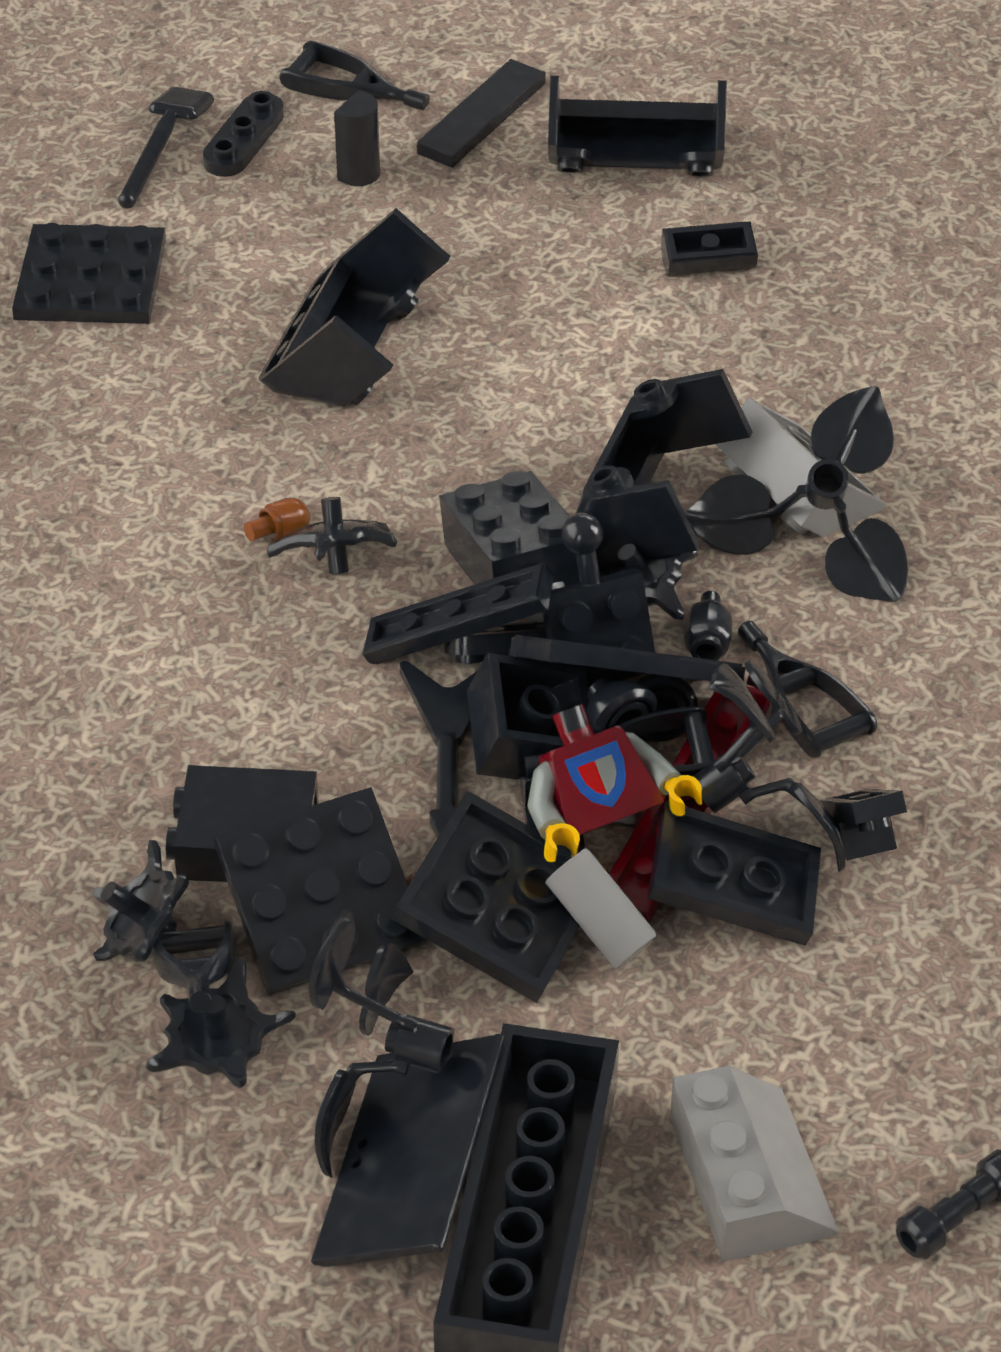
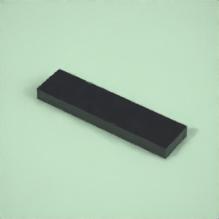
[417,59,546,168]
[362,562,554,664]

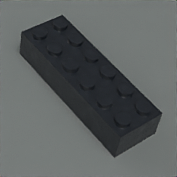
[433,1023,619,1352]

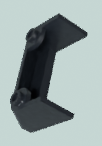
[548,76,727,177]
[259,208,451,407]
[575,369,753,567]

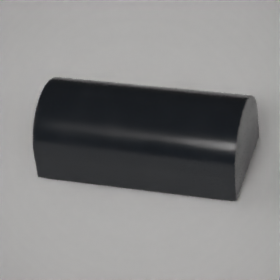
[334,90,380,186]
[661,221,758,276]

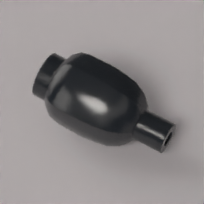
[684,591,732,660]

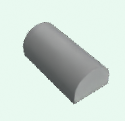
[545,848,657,970]

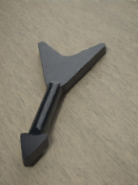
[400,661,478,838]

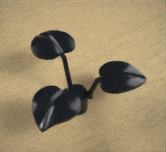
[686,386,908,602]
[692,659,846,873]
[309,909,454,1178]

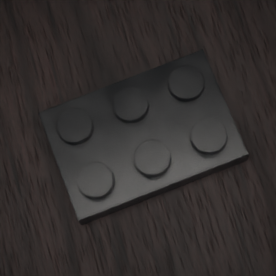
[648,801,821,946]

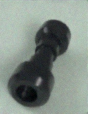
[896,1149,1001,1260]

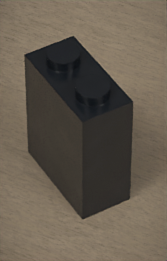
[165,765,319,882]

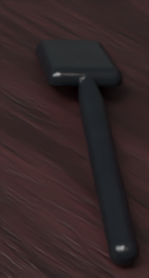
[118,87,214,209]

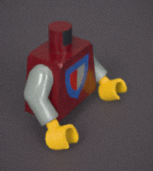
[527,704,702,862]

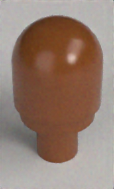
[244,497,310,541]

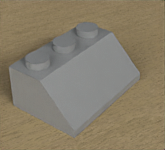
[715,397,887,537]
[670,1066,839,1262]

